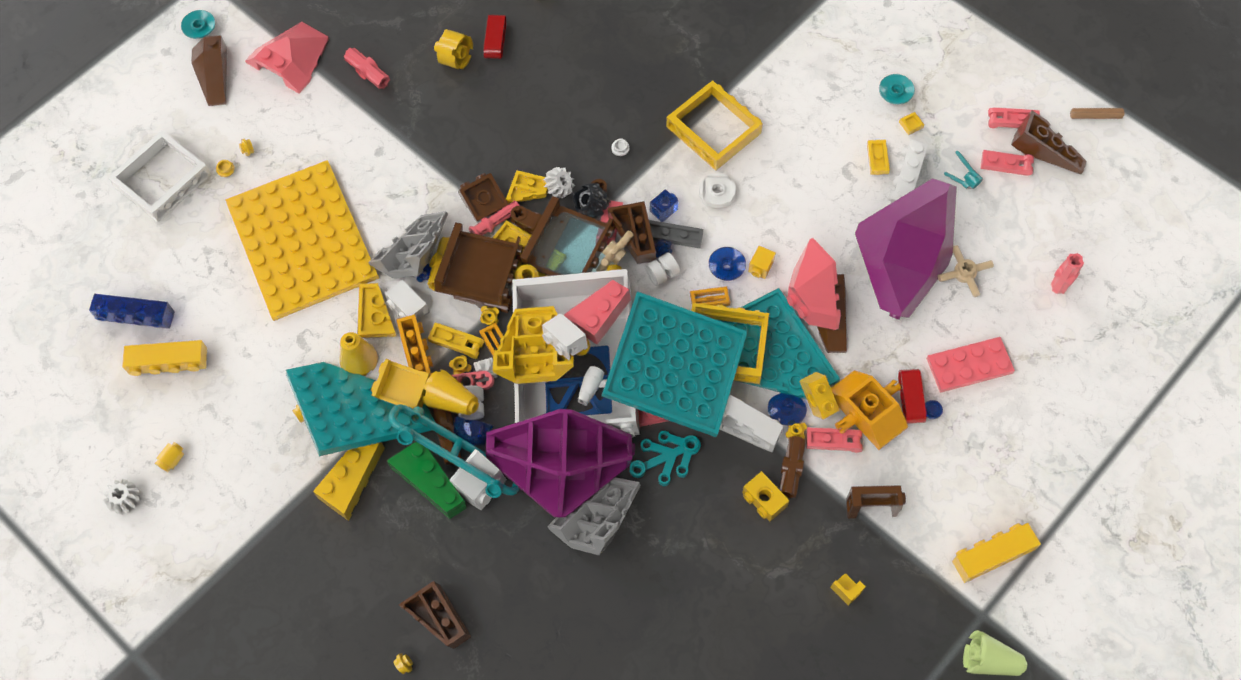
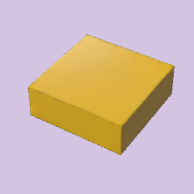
[899,112,924,135]

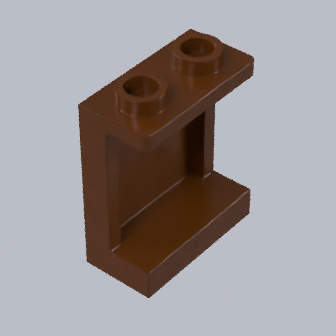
[846,485,906,519]

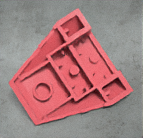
[245,22,329,94]
[787,238,841,330]

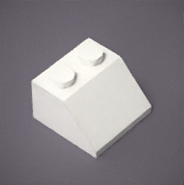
[450,449,507,510]

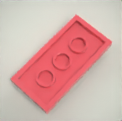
[926,337,1015,393]

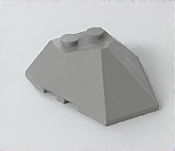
[369,211,448,278]
[547,478,641,555]

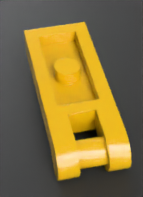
[427,322,485,359]

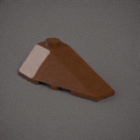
[191,35,227,106]
[1011,110,1087,174]
[817,274,847,353]

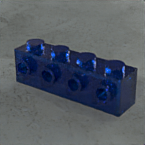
[89,293,175,329]

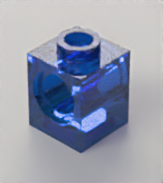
[649,189,678,222]

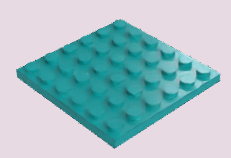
[601,291,748,437]

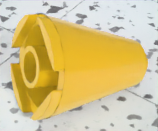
[339,332,378,376]
[422,369,479,415]

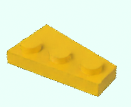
[357,283,396,338]

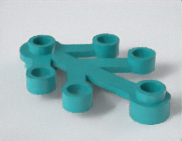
[630,431,701,486]

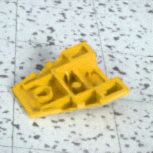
[493,306,574,384]

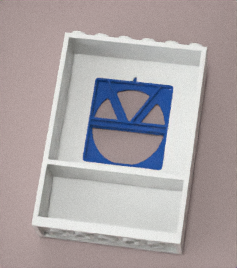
[512,269,640,437]

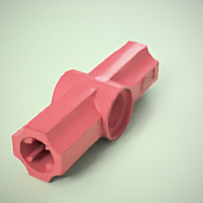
[344,48,390,89]
[1050,253,1084,294]

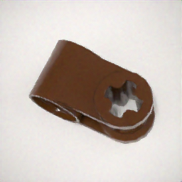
[511,206,542,235]

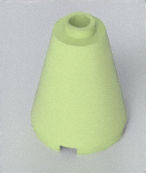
[963,630,1027,676]

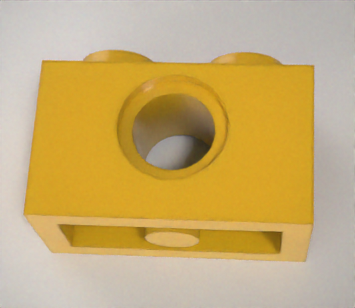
[799,372,840,419]
[742,471,789,522]

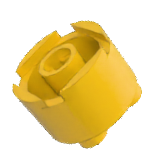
[434,29,473,69]

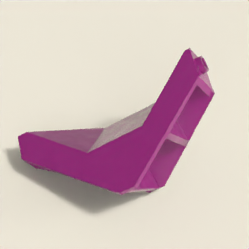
[855,178,957,320]
[486,409,635,517]

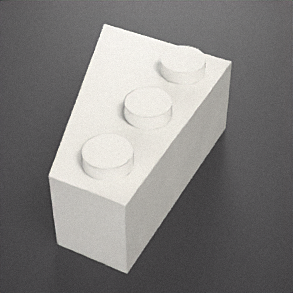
[720,395,783,453]

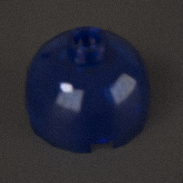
[453,417,494,446]

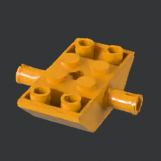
[831,370,908,450]

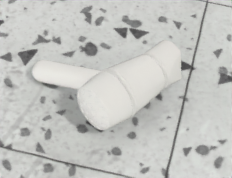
[578,366,607,406]

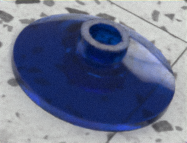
[708,247,746,281]
[767,393,807,426]

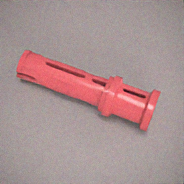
[469,200,520,236]

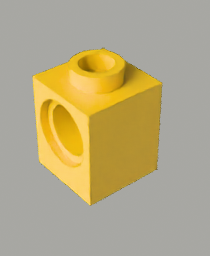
[748,246,776,279]

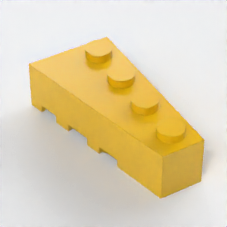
[313,442,385,521]

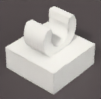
[474,358,497,382]

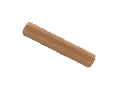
[1070,108,1125,119]

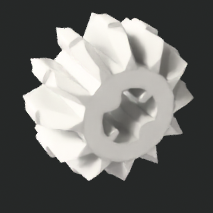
[543,167,575,198]
[103,479,140,514]

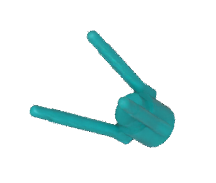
[944,151,983,189]

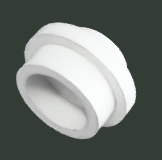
[611,139,629,156]

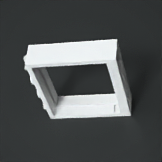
[108,131,211,222]

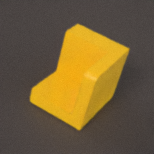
[830,574,866,606]

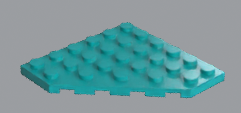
[718,288,840,399]
[286,362,435,457]

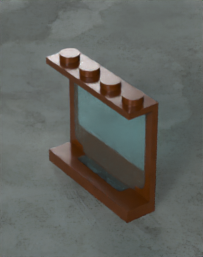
[520,196,615,276]

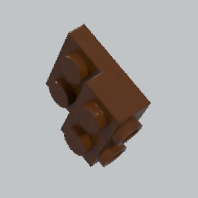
[458,173,509,223]

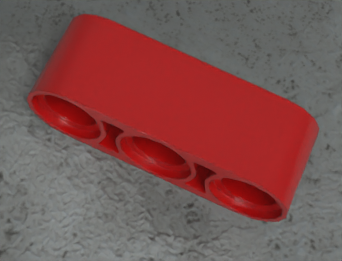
[484,15,507,59]
[898,369,926,424]

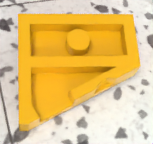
[506,170,548,203]

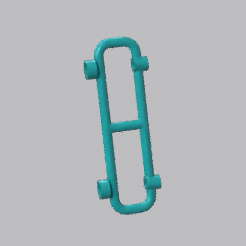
[388,404,520,498]

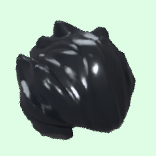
[573,183,611,217]

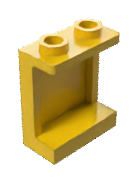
[371,359,431,409]

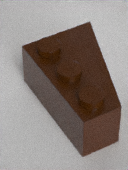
[608,201,656,264]
[399,581,471,649]

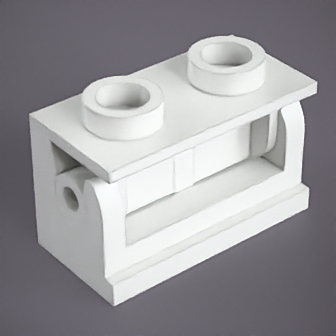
[385,280,429,320]
[542,313,588,360]

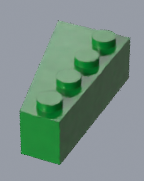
[387,442,467,519]

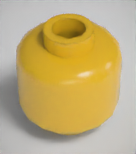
[514,264,539,279]

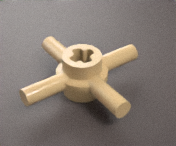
[596,231,633,272]
[938,245,994,297]

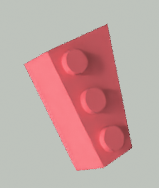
[564,280,631,345]

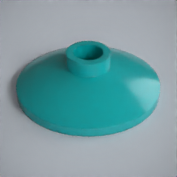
[181,10,215,39]
[879,74,915,104]

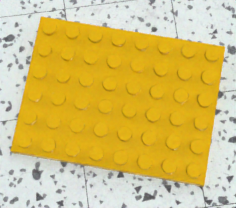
[225,160,379,321]

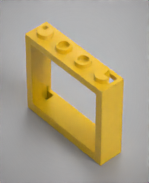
[666,80,763,170]
[691,302,769,384]

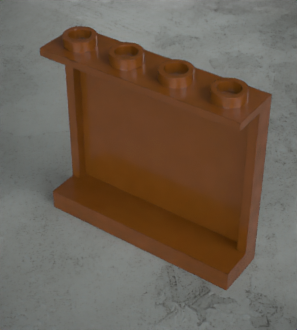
[434,222,523,306]

